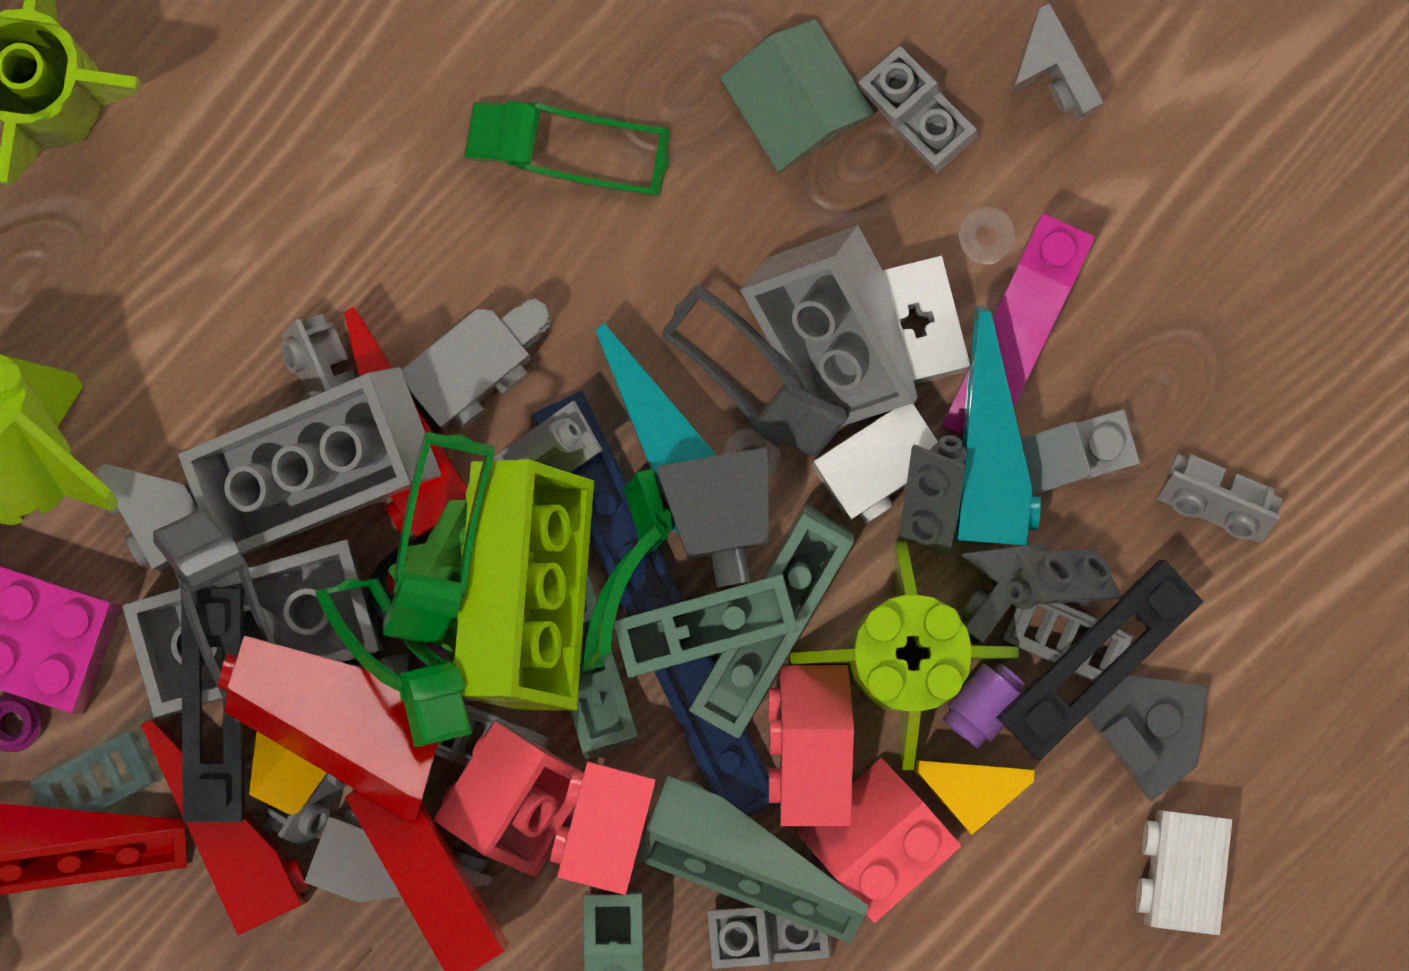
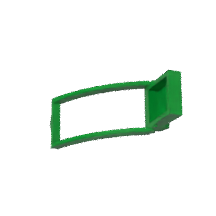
[464,100,670,197]
[383,432,495,646]
[582,469,672,672]
[315,578,472,748]

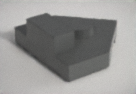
[1086,675,1208,801]

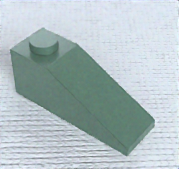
[614,574,798,679]

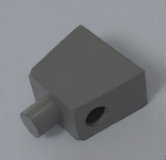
[657,447,769,588]

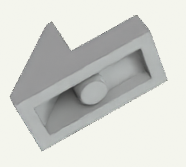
[1011,3,1104,124]
[1021,409,1140,496]

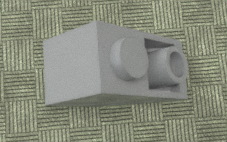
[96,464,199,572]

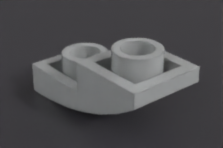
[858,46,979,174]
[707,906,833,969]

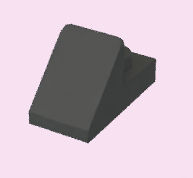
[957,544,1051,644]

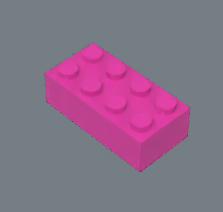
[0,565,122,714]

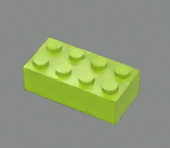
[452,459,594,711]

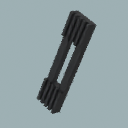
[996,560,1204,761]
[181,586,245,822]

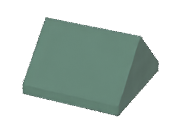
[719,19,874,174]

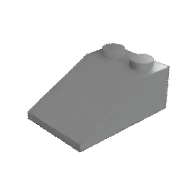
[740,225,918,426]

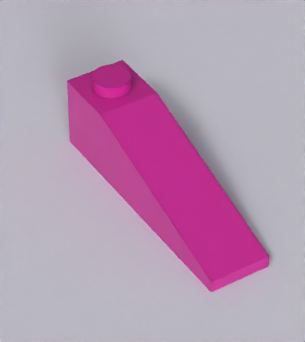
[942,213,1095,436]

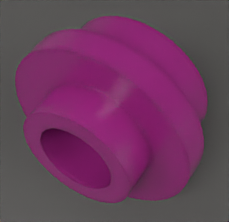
[0,695,42,752]

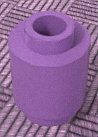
[942,663,1025,749]

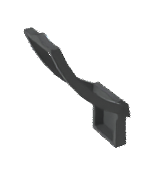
[663,284,846,458]
[153,508,276,722]

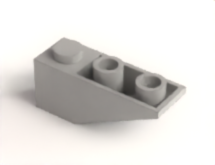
[304,809,495,903]

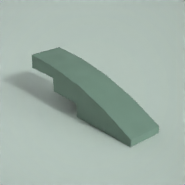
[570,570,640,760]

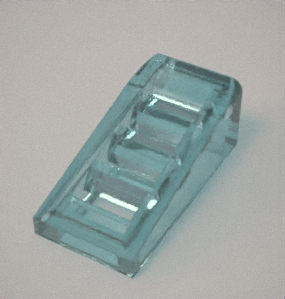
[30,731,160,812]

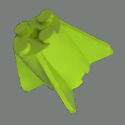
[0,0,141,186]
[0,354,119,525]
[789,541,1019,770]

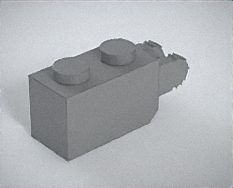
[401,298,552,432]

